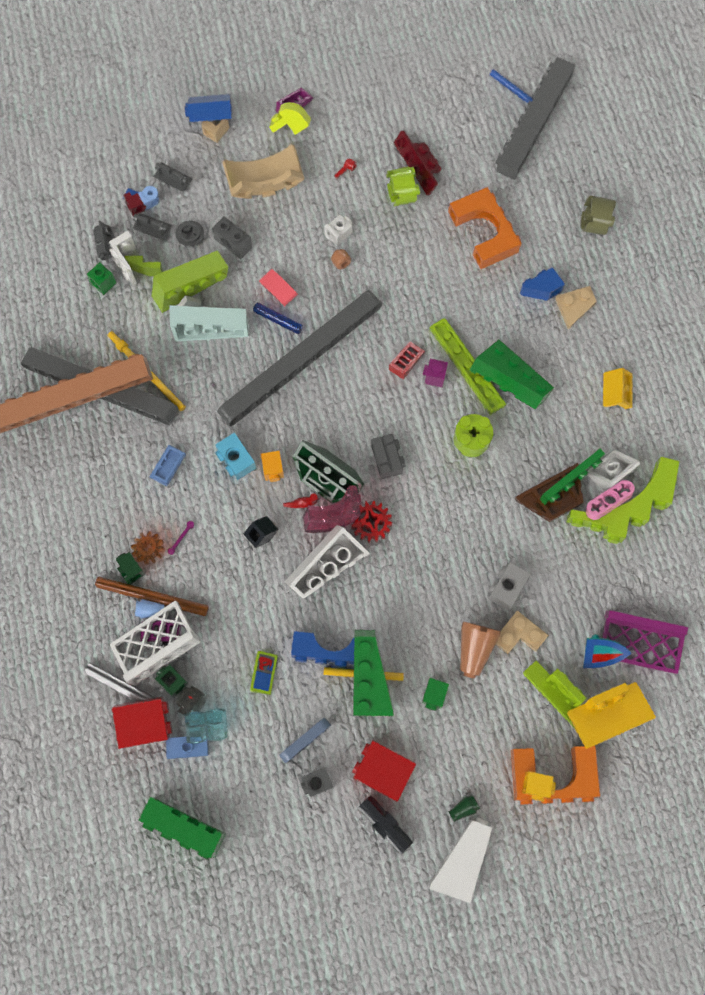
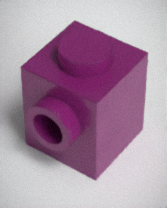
[423,358,448,388]

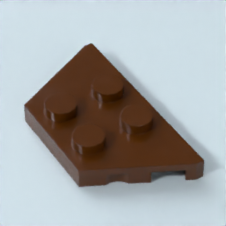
[515,463,584,522]

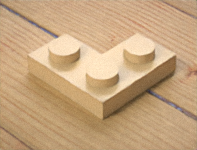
[496,611,549,654]

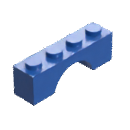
[291,631,354,667]

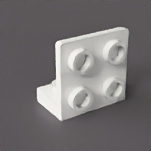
[109,231,138,286]

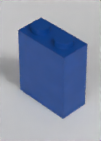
[185,94,232,122]

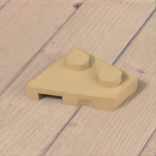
[555,286,597,329]

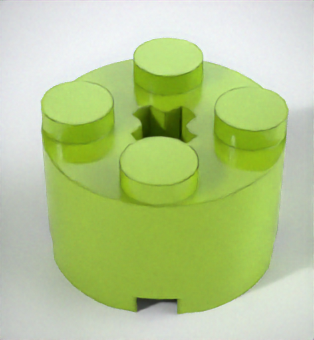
[386,166,420,207]
[453,414,493,457]

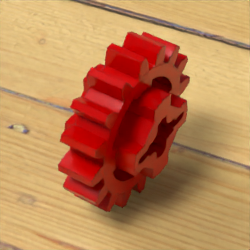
[351,501,392,543]

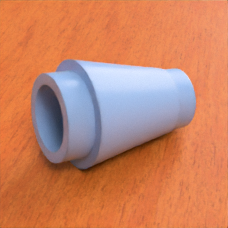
[135,599,164,619]

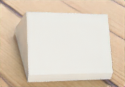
[588,450,640,492]

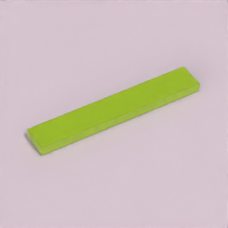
[429,318,506,415]

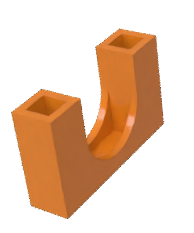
[448,187,521,269]
[510,746,600,805]

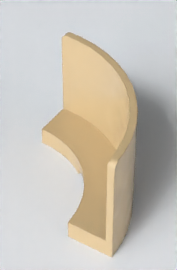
[222,144,304,199]

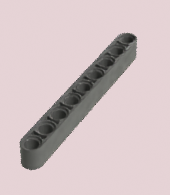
[20,347,178,425]

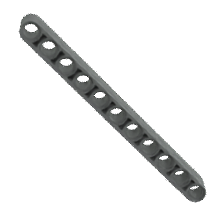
[217,290,382,426]

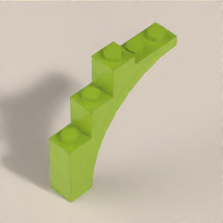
[566,457,680,544]

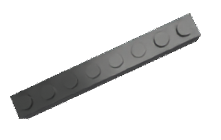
[495,57,575,180]

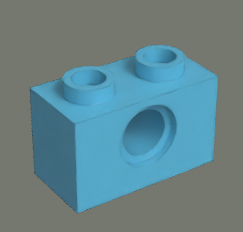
[215,433,256,480]

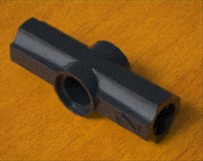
[358,795,414,855]

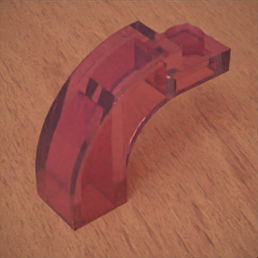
[303,486,361,533]

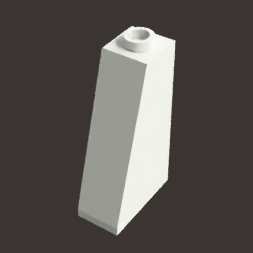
[428,818,493,903]

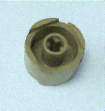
[580,195,616,235]

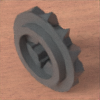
[176,220,204,247]

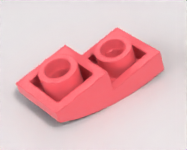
[259,269,298,307]

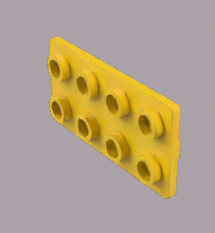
[567,682,656,749]

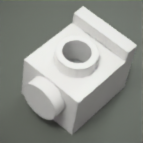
[325,214,352,246]

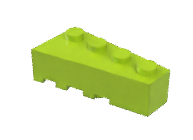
[152,250,228,313]

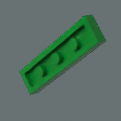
[540,448,605,505]

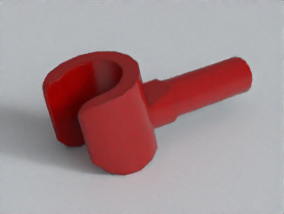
[334,158,357,179]

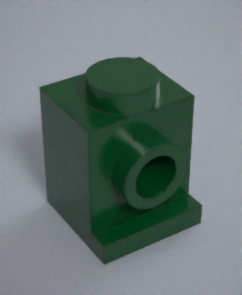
[116,552,146,585]
[155,664,189,698]

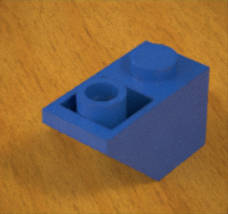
[520,267,565,301]

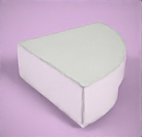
[178,296,202,307]

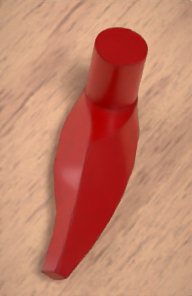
[283,493,319,508]

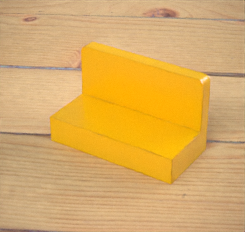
[603,368,633,409]

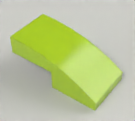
[125,256,163,276]

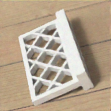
[110,600,201,686]

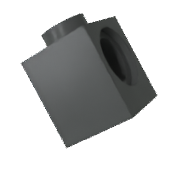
[300,768,333,798]

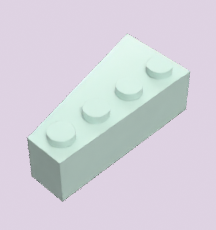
[169,305,248,342]

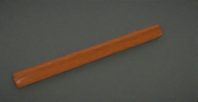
[95,577,209,616]

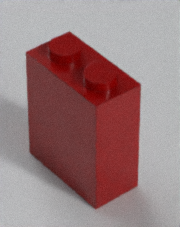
[112,697,172,749]
[352,741,416,802]

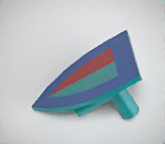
[583,634,632,668]

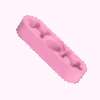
[586,480,635,520]

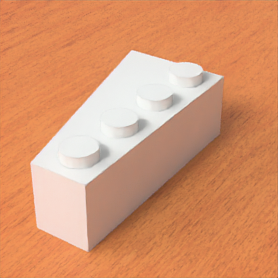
[285,525,370,599]

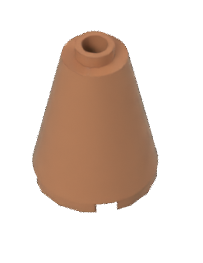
[460,621,501,679]

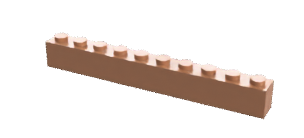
[0,354,153,434]

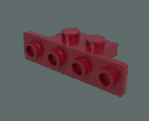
[393,131,442,195]

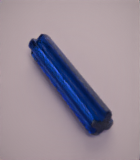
[253,302,303,334]

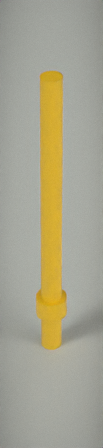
[107,331,186,411]

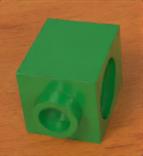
[86,262,116,295]
[422,678,449,711]

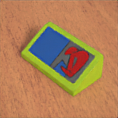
[250,651,278,695]

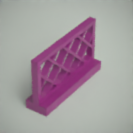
[602,610,689,674]

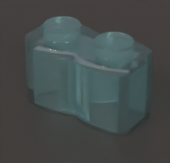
[184,709,228,744]

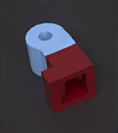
[123,186,159,216]

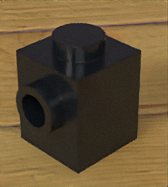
[244,516,279,548]

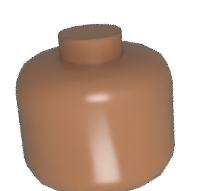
[331,249,351,270]

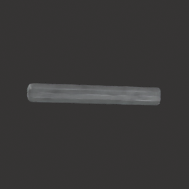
[85,663,155,701]

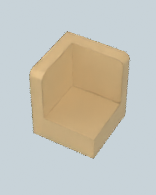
[201,119,229,143]

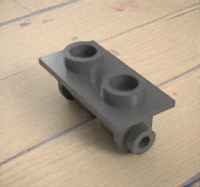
[153,162,192,192]
[133,213,172,241]
[93,221,113,260]

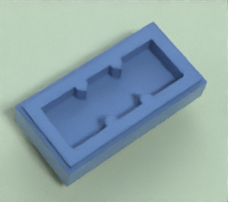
[149,445,186,487]
[166,735,209,759]

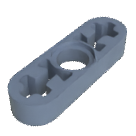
[279,717,331,764]

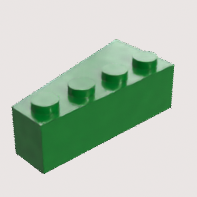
[469,339,554,410]
[353,630,394,716]
[138,797,226,860]

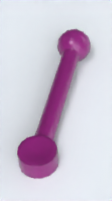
[168,521,194,555]

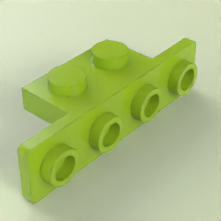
[523,661,587,730]

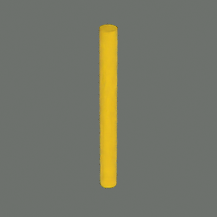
[324,667,404,681]

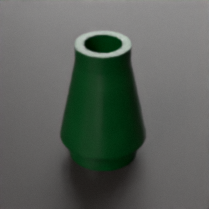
[448,794,481,822]

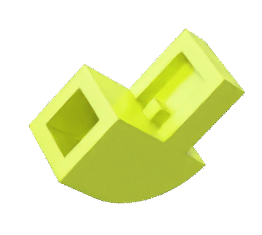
[269,102,311,135]

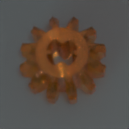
[131,531,165,565]

